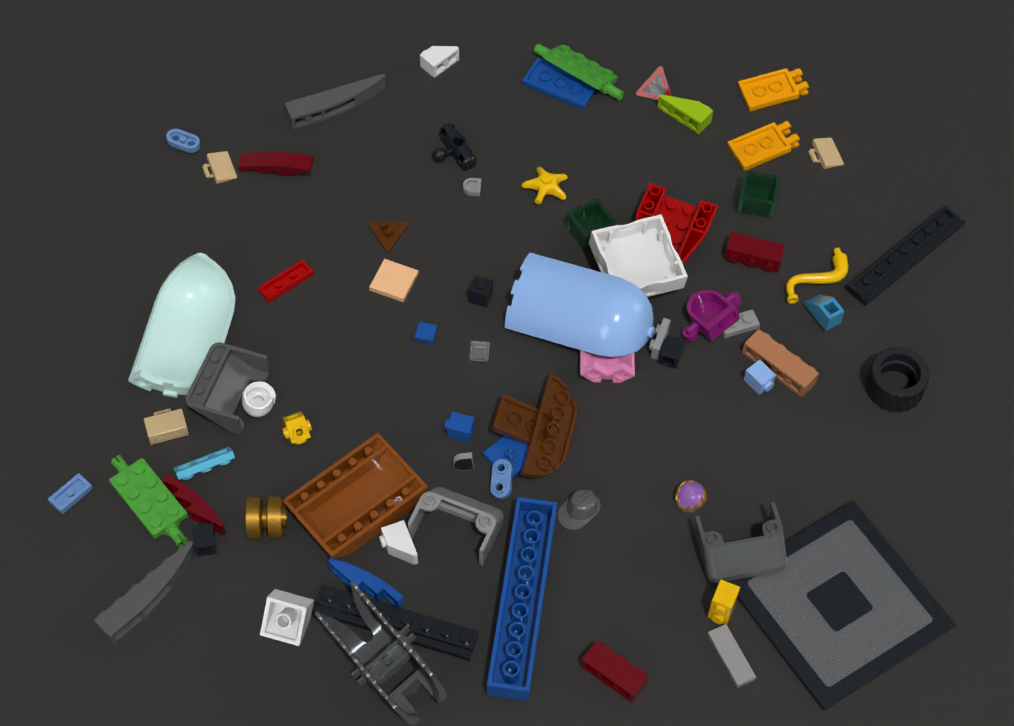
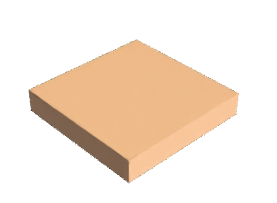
[369,259,419,303]

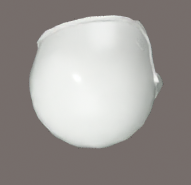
[242,381,276,417]

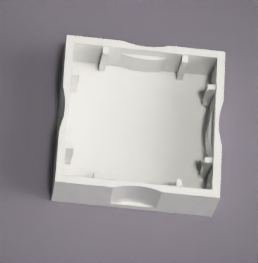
[589,214,688,297]

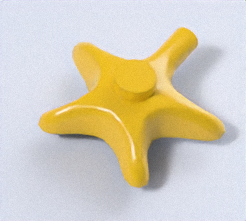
[521,167,568,205]

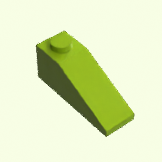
[657,94,713,134]

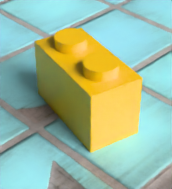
[708,580,740,625]

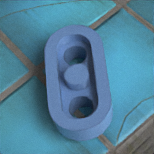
[166,129,201,153]
[490,459,513,500]

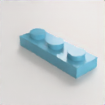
[173,447,235,480]

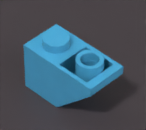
[804,294,845,331]

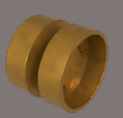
[246,496,287,539]

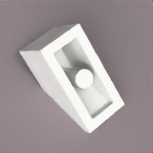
[420,46,459,78]
[379,520,418,565]

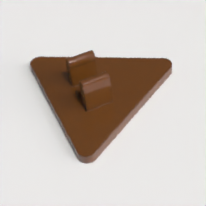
[369,222,409,252]

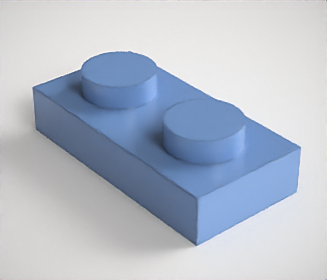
[48,473,93,515]

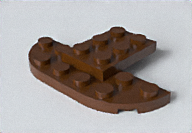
[491,373,577,478]

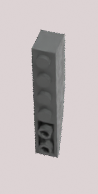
[285,74,386,129]
[94,540,195,645]

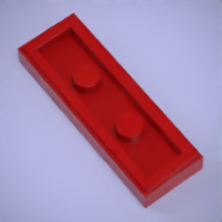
[257,259,314,303]

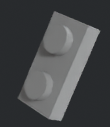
[722,309,760,338]
[649,318,671,360]

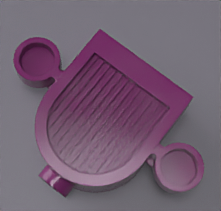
[682,290,742,342]

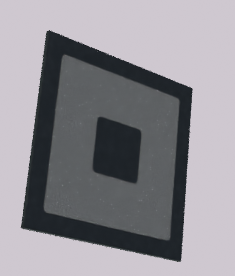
[727,500,956,711]

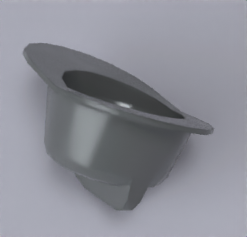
[557,489,601,530]

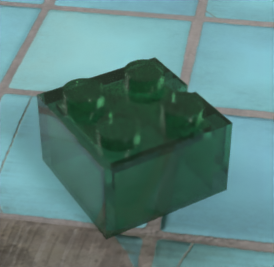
[737,170,781,218]
[566,198,618,251]

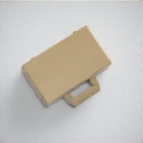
[808,138,844,169]
[202,151,237,184]
[144,408,189,445]

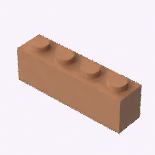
[742,329,819,397]

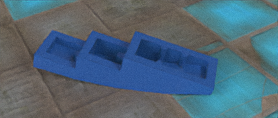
[328,558,404,608]

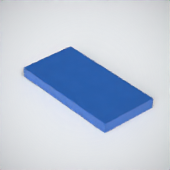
[522,58,597,110]

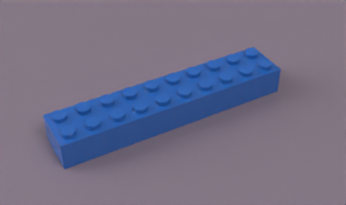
[487,497,557,701]

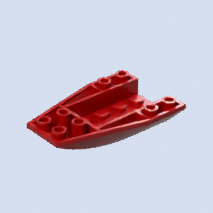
[636,183,719,265]

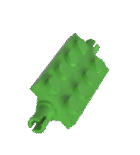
[534,43,625,101]
[109,455,189,548]

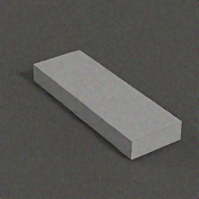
[707,624,756,688]

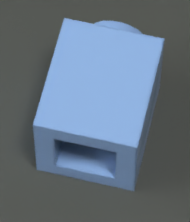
[744,360,776,395]

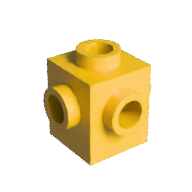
[282,412,312,444]

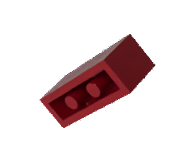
[724,232,785,273]
[581,640,648,703]

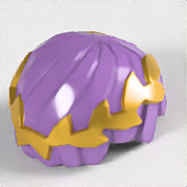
[675,480,707,513]

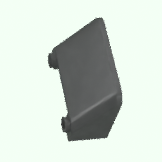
[186,342,271,435]

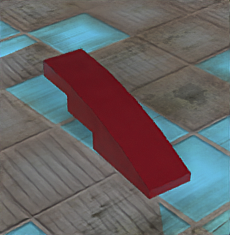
[238,152,314,176]
[162,474,226,535]

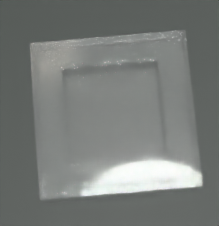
[469,341,490,362]

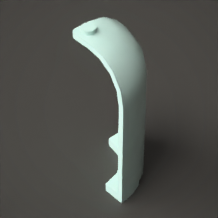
[128,253,235,398]

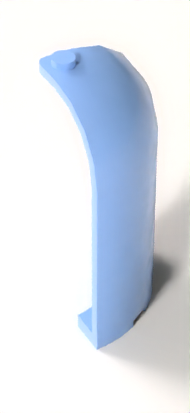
[505,253,655,357]

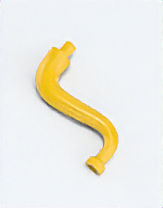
[786,248,849,304]

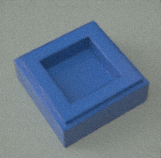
[414,321,438,344]

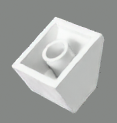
[260,589,314,646]

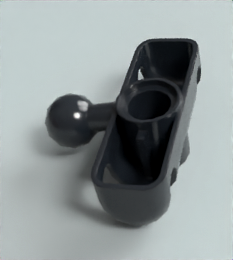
[432,123,477,171]

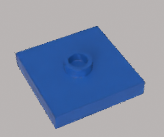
[483,436,528,479]

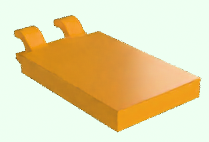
[738,68,809,112]
[727,121,800,171]

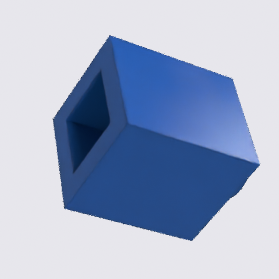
[444,412,475,443]

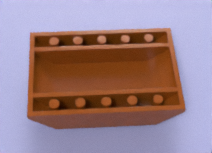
[282,433,428,558]

